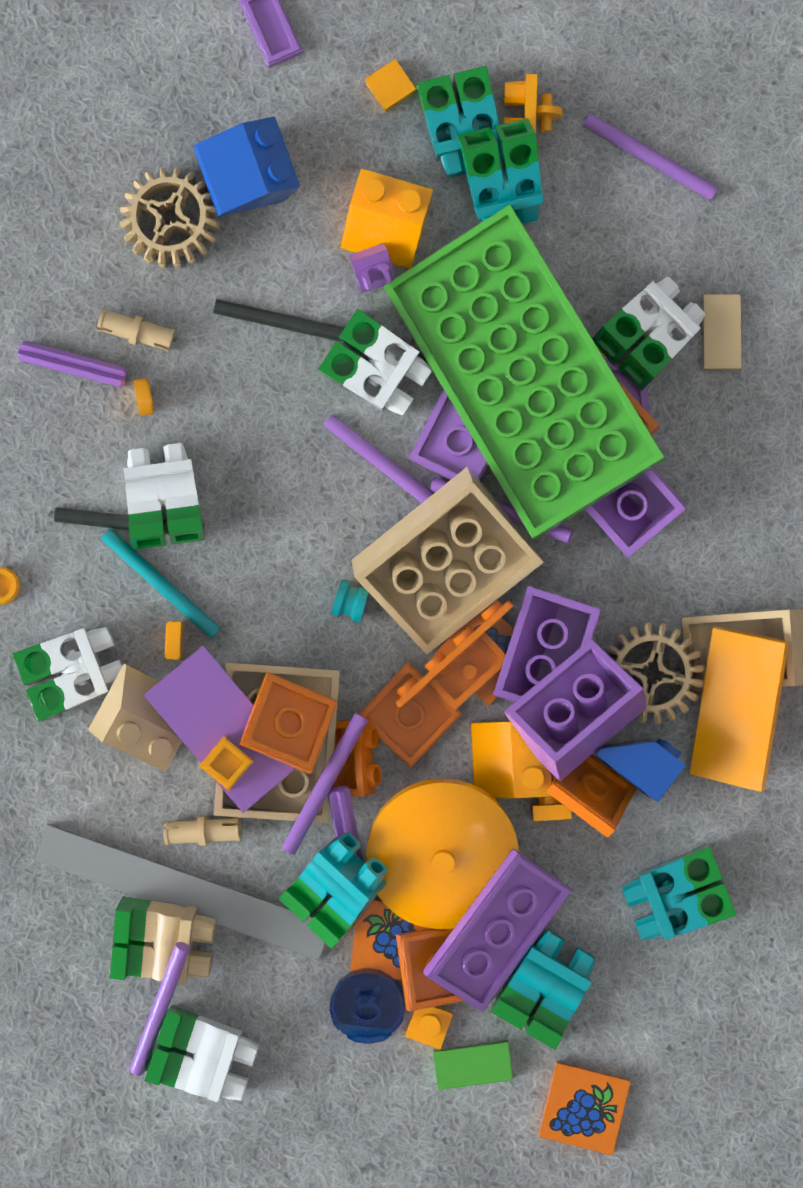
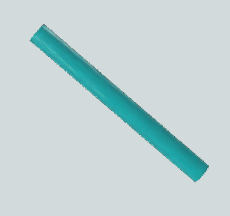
[101,528,221,639]

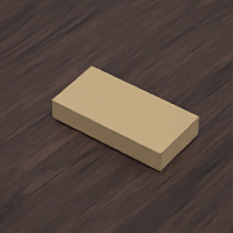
[702,294,742,370]

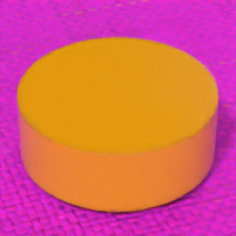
[133,378,154,417]
[0,567,21,605]

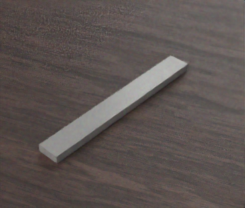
[34,824,325,960]

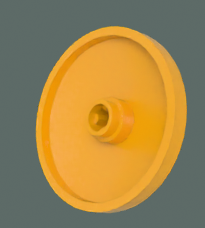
[366,779,519,929]

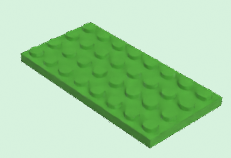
[383,204,666,540]

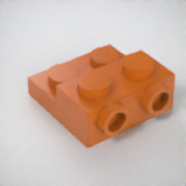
[332,718,382,797]

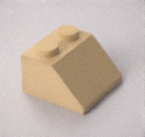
[88,663,182,772]

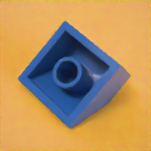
[193,116,300,217]
[592,739,686,802]

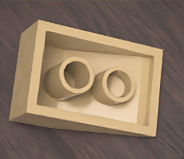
[681,609,803,692]

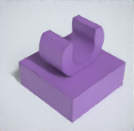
[349,243,396,293]

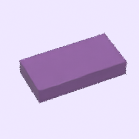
[239,0,303,68]

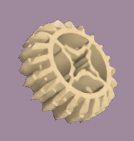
[119,167,221,269]
[608,622,704,724]

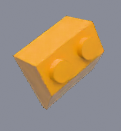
[340,168,433,269]
[471,721,552,798]

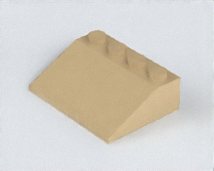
[351,467,544,655]
[214,662,340,823]

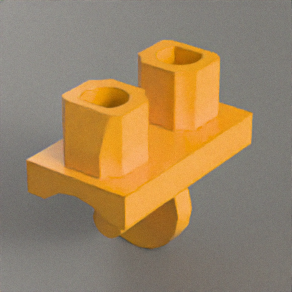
[503,74,563,133]

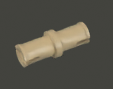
[96,308,175,352]
[163,816,242,847]

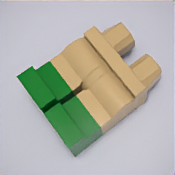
[110,896,216,985]

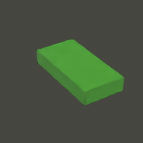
[433,1040,513,1090]

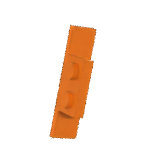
[395,600,514,711]

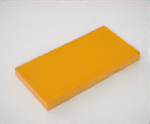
[690,626,789,792]

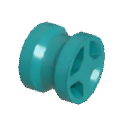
[331,579,369,624]

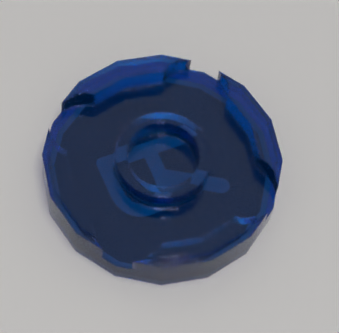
[329,968,405,1044]

